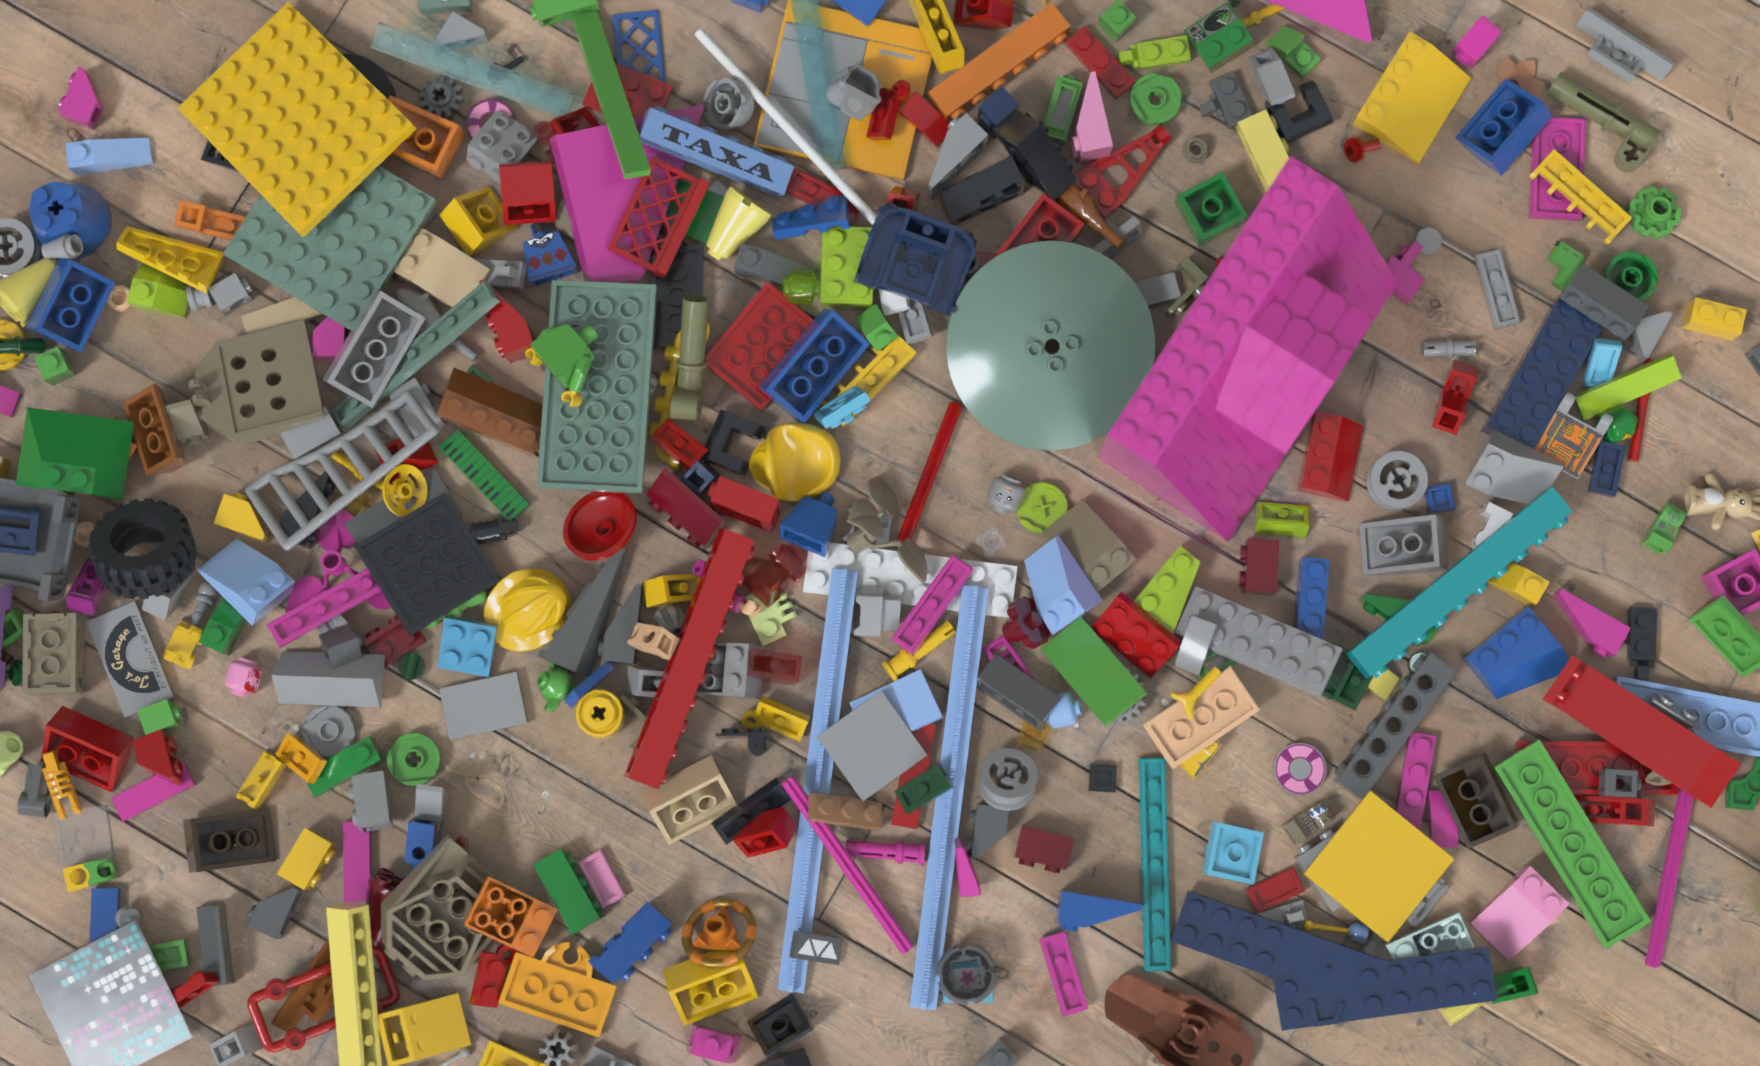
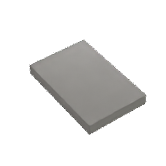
[439,672,528,740]

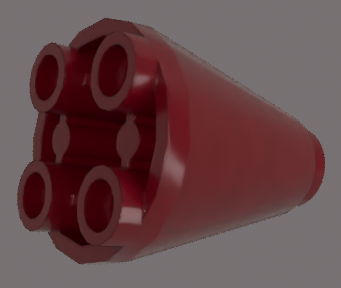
[366,867,406,947]

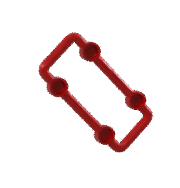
[247,946,400,1053]

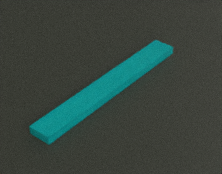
[1138,757,1171,971]

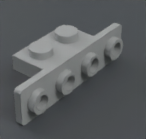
[1575,8,1674,83]

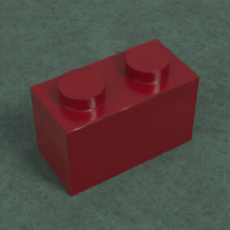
[1238,539,1279,595]
[1014,826,1074,874]

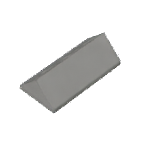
[271,651,385,708]

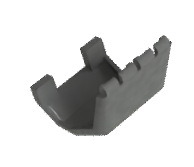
[0,477,81,601]

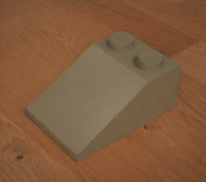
[1042,499,1137,593]

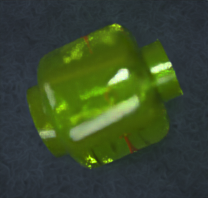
[782,270,821,304]

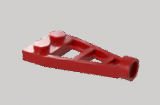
[1073,124,1172,219]

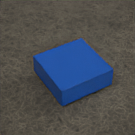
[1424,483,1456,514]

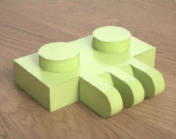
[746,588,798,647]

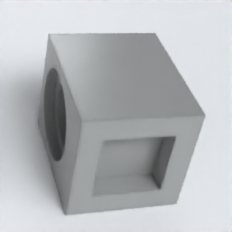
[208,273,253,315]

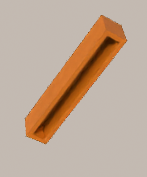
[928,2,1070,121]

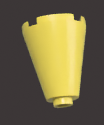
[706,186,772,261]
[0,258,58,327]

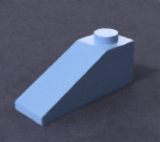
[65,138,153,176]

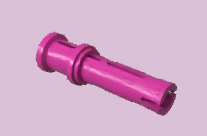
[845,840,926,866]

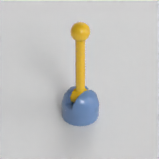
[1303,920,1369,944]

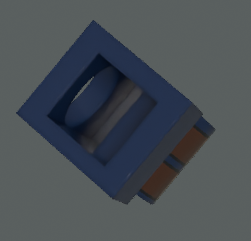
[680,460,722,496]

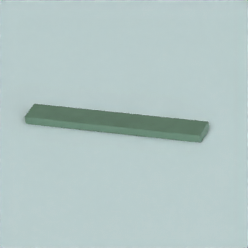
[331,280,500,431]

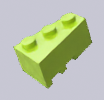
[1134,545,1200,634]

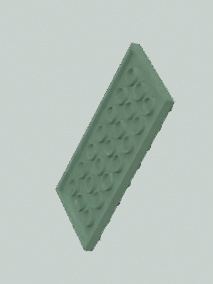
[537,280,658,494]

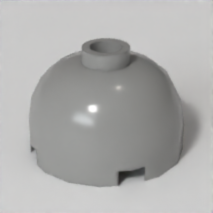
[703,78,755,130]

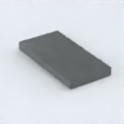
[344,469,462,544]

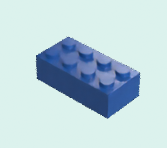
[758,308,870,423]

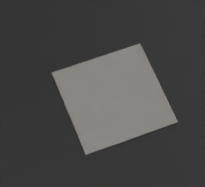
[817,690,927,802]

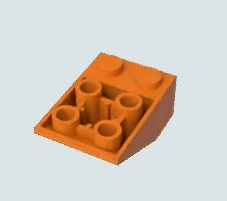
[463,876,558,957]

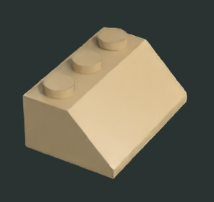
[641,755,737,845]

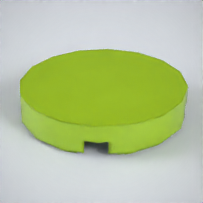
[1016,482,1068,534]

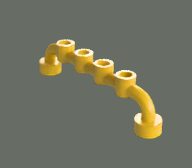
[650,323,710,472]

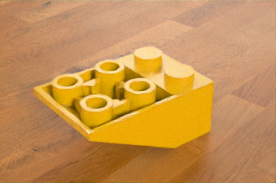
[378,993,472,1066]

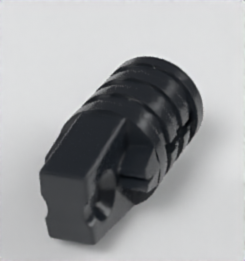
[471,517,520,545]

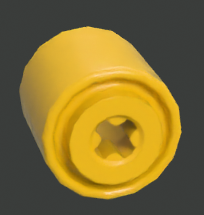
[576,690,626,739]

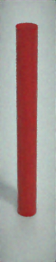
[1628,359,1654,462]

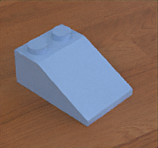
[1024,535,1103,635]
[197,538,295,626]

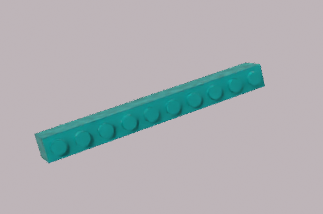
[1346,487,1573,678]

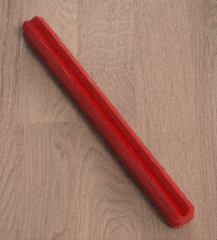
[896,401,962,542]

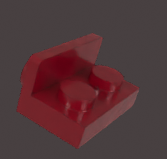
[363,615,427,669]

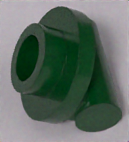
[398,652,425,680]
[8,660,23,687]

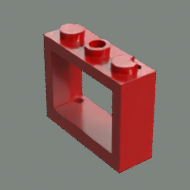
[708,476,782,534]

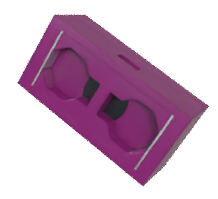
[67,558,107,615]

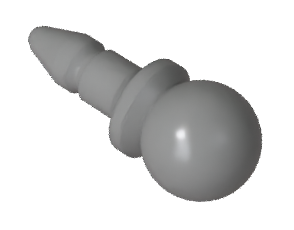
[191,581,219,626]

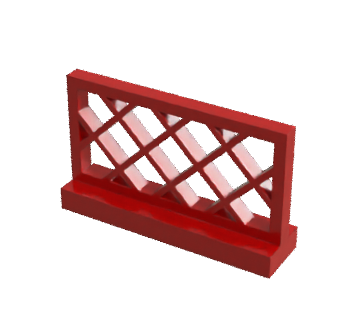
[607,156,710,279]

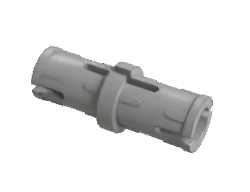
[1421,338,1476,359]

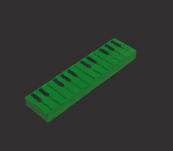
[439,430,529,521]

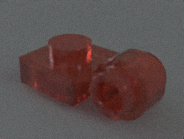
[534,121,556,165]

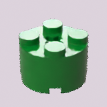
[1600,251,1658,302]

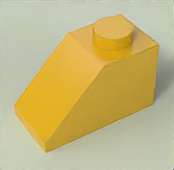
[213,492,270,543]
[1487,562,1550,607]
[642,574,700,608]

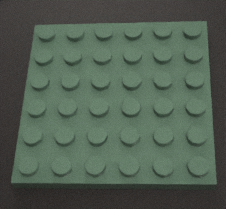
[223,166,438,331]

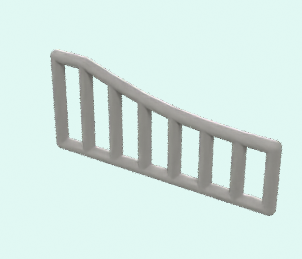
[245,390,439,551]

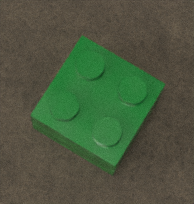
[1174,172,1248,247]

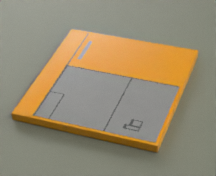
[753,0,932,181]

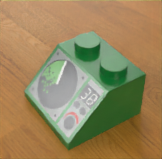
[1183,2,1254,73]

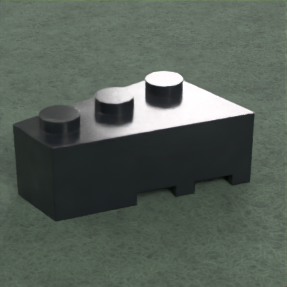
[940,155,1025,226]

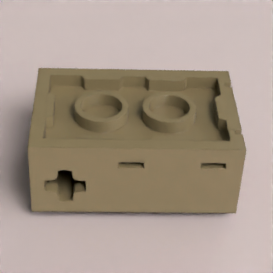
[22,611,85,696]

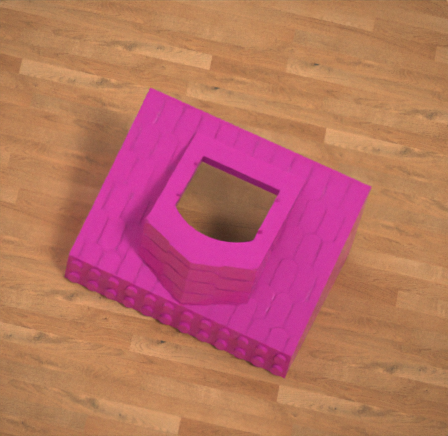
[1098,155,1397,542]

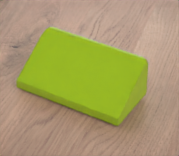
[1255,501,1310,538]

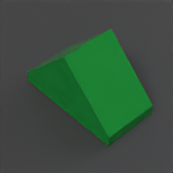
[1491,966,1539,1004]

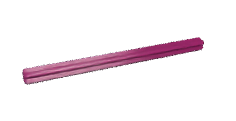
[782,776,913,954]
[1645,788,1694,968]

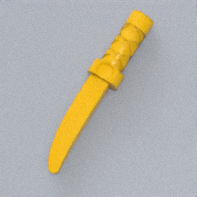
[1240,4,1285,28]

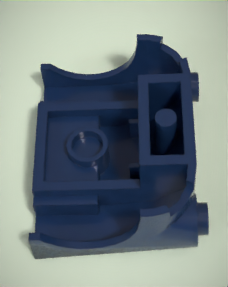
[853,203,977,316]

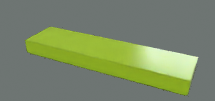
[1574,353,1682,420]

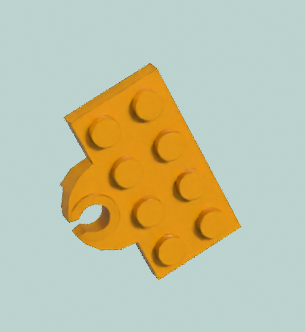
[498,942,617,1037]

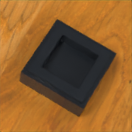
[1088,764,1117,793]

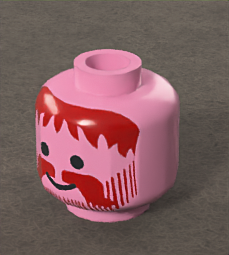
[224,657,262,698]

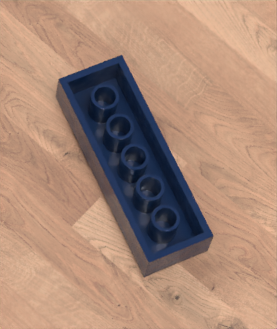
[1480,294,1603,449]

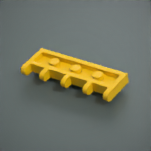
[1529,149,1632,245]
[820,333,917,427]

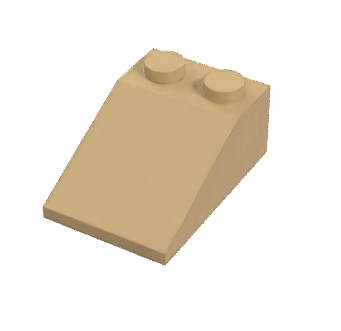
[394,228,492,308]

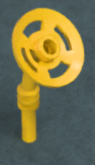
[332,450,428,517]

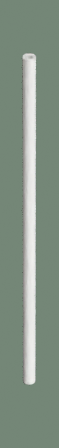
[695,28,876,225]

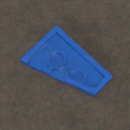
[772,194,850,240]

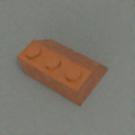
[123,384,187,476]

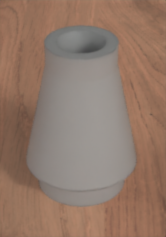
[41,234,83,259]

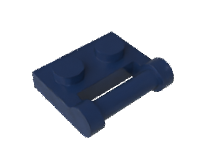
[0,506,41,556]

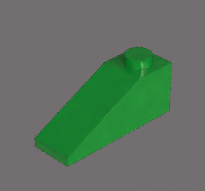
[198,597,246,656]
[306,736,386,798]

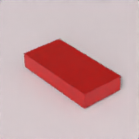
[1245,867,1305,913]

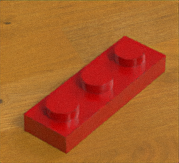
[1065,25,1136,100]

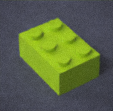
[820,226,873,310]

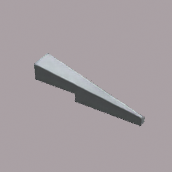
[538,547,627,676]

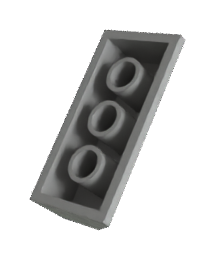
[322,290,426,408]

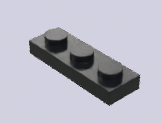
[711,777,792,845]

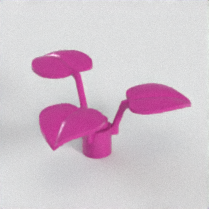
[285,509,391,613]

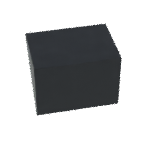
[747,993,814,1059]

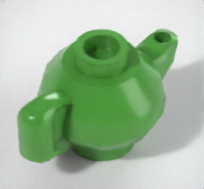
[537,662,578,712]

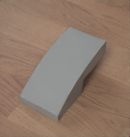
[1175,615,1218,676]

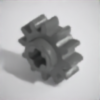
[417,74,465,119]

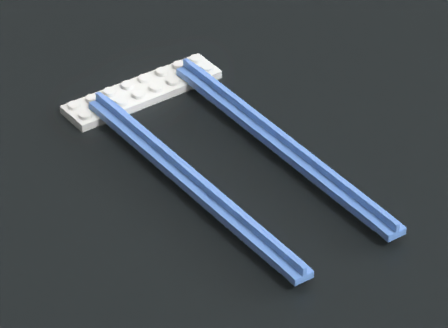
[777,543,1017,1010]

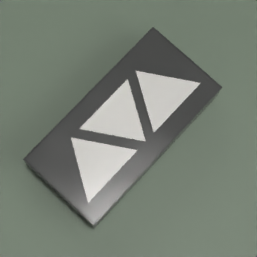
[789,931,843,965]

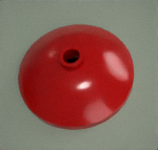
[563,491,637,561]

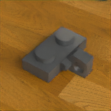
[1199,71,1252,130]

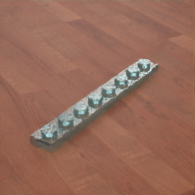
[791,0,846,173]
[370,22,575,117]

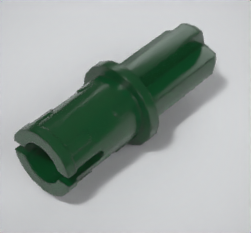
[0,336,46,356]

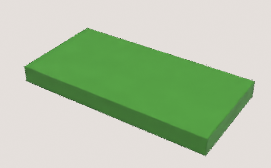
[1040,617,1147,727]

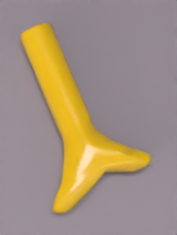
[1170,666,1222,720]

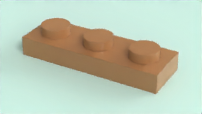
[808,793,882,831]

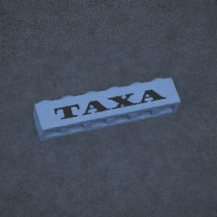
[638,106,794,198]

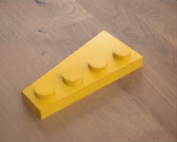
[116,226,225,293]

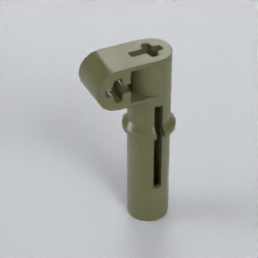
[1547,72,1661,172]
[670,295,709,421]

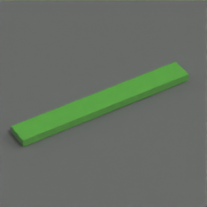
[572,11,651,179]

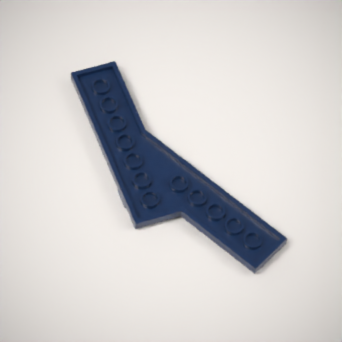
[1171,890,1498,1031]

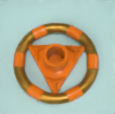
[681,898,757,969]

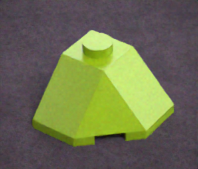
[127,263,189,319]

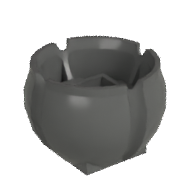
[936,943,997,1005]

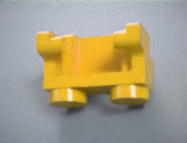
[162,619,204,669]

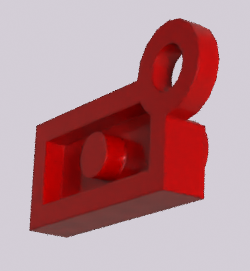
[469,944,517,1008]

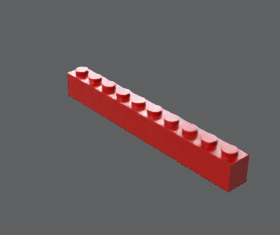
[624,528,755,789]

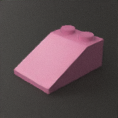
[1070,71,1113,165]
[1469,866,1569,961]

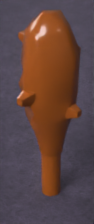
[1054,183,1125,249]

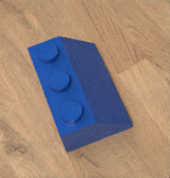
[1455,78,1552,176]

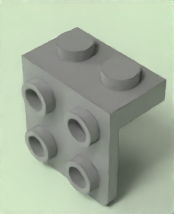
[466,111,538,183]

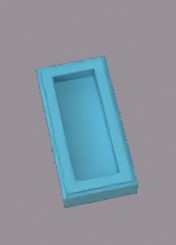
[1582,338,1622,387]

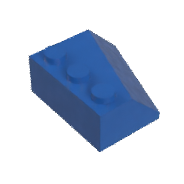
[1462,607,1569,699]
[588,902,674,983]

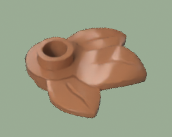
[1497,57,1546,97]

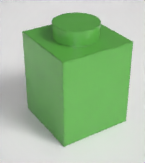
[1098,0,1136,43]
[855,304,898,351]
[34,347,76,386]
[137,699,183,735]

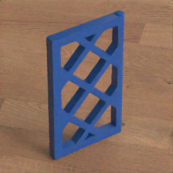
[613,10,665,82]

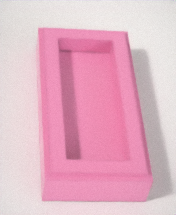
[578,849,627,909]

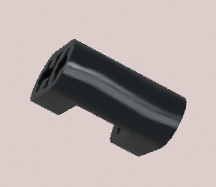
[1265,80,1333,144]
[702,410,766,476]

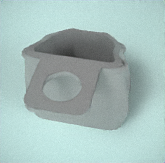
[826,65,881,121]

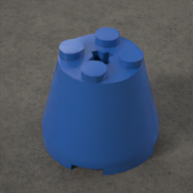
[29,182,112,260]

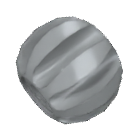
[651,605,686,637]
[539,1029,579,1066]

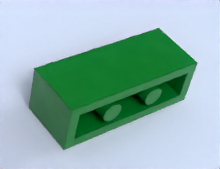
[533,849,603,935]

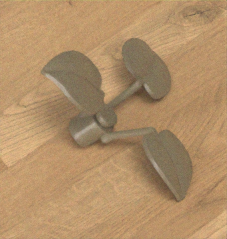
[846,477,927,584]

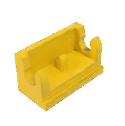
[235,750,287,809]

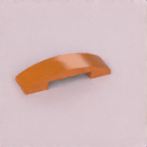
[174,200,246,241]

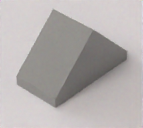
[434,11,488,54]
[1630,311,1673,363]
[415,784,450,822]

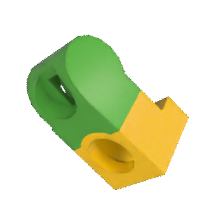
[63,857,118,893]

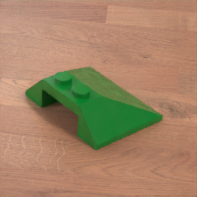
[16,407,135,500]

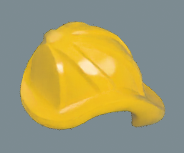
[749,423,841,502]
[483,568,572,652]

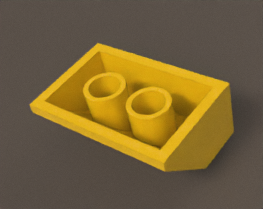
[662,950,759,1026]

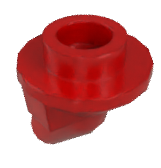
[1344,137,1381,163]

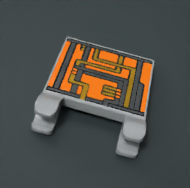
[1535,393,1613,480]

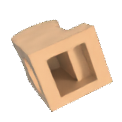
[627,623,680,660]

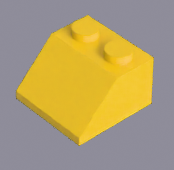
[439,186,518,256]

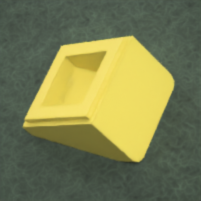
[1367,669,1400,701]

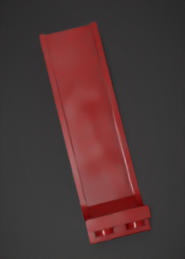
[1543,655,1741,808]

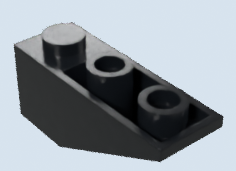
[280,471,336,549]

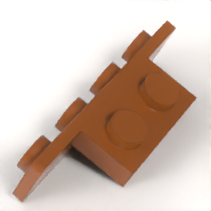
[271,938,334,1032]

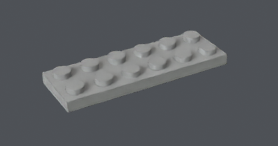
[1174,586,1343,698]

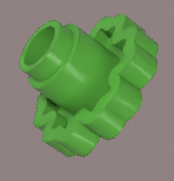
[1627,186,1682,240]

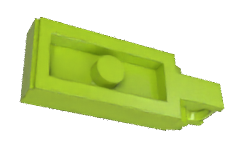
[1118,35,1191,71]

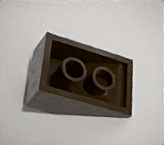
[183,809,275,873]

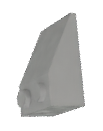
[928,113,988,200]
[1465,429,1564,504]
[1359,514,1449,576]

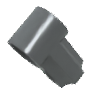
[17,764,51,818]

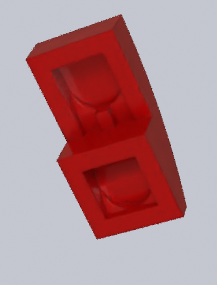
[898,91,950,148]

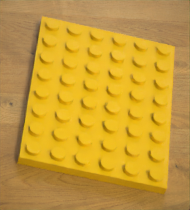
[177,2,417,238]

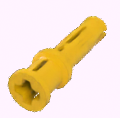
[881,620,956,681]

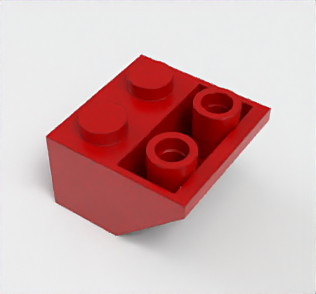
[499,161,556,225]

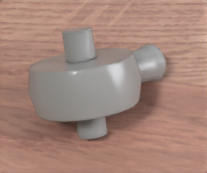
[115,905,141,928]

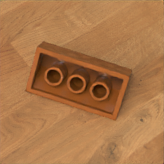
[434,367,543,456]

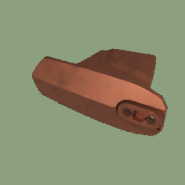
[1104,973,1254,1066]

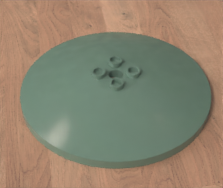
[946,241,1155,450]

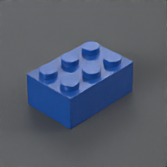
[26,258,116,353]

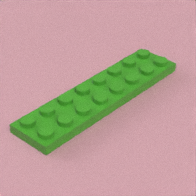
[1492,739,1651,949]

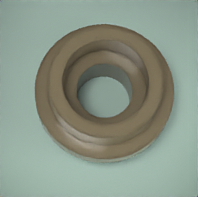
[1183,137,1209,163]

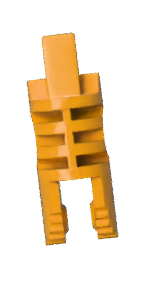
[42,750,82,820]

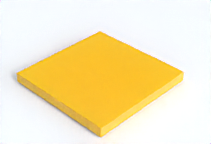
[1303,791,1454,942]

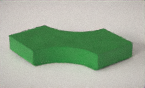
[1725,758,1760,810]

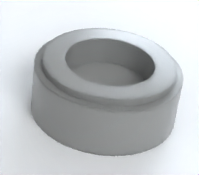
[1414,227,1442,255]

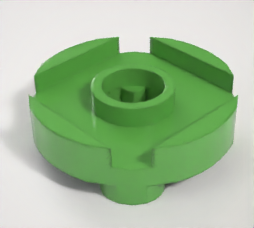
[1130,73,1181,126]
[387,733,441,786]

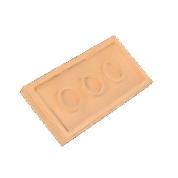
[1142,666,1261,769]

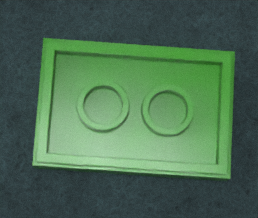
[1689,595,1760,677]

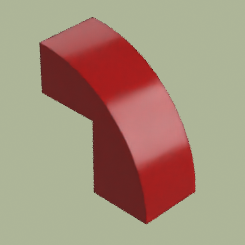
[1432,359,1479,435]

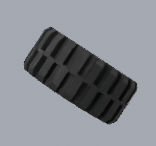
[88,498,197,600]

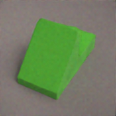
[1266,25,1321,79]

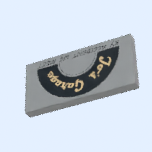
[86,601,176,718]

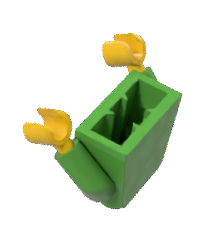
[525,324,598,407]

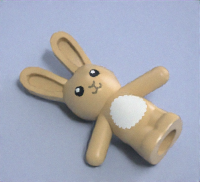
[1684,473,1760,530]

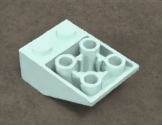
[1381,913,1475,960]

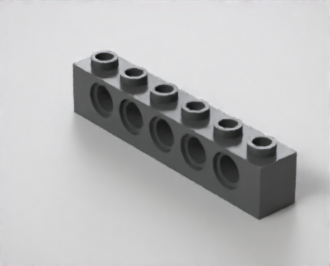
[1334,653,1456,800]

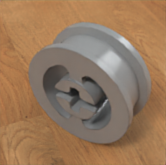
[0,218,41,277]
[1366,451,1428,511]
[978,748,1038,811]

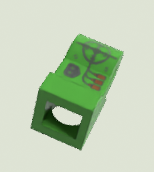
[1641,502,1686,555]

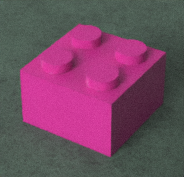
[1701,549,1760,616]

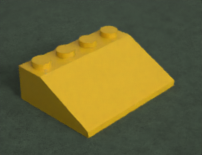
[1352,31,1471,164]

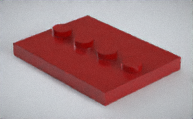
[705,282,813,412]

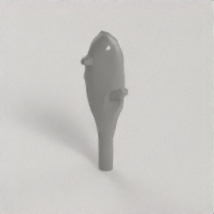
[394,288,479,362]

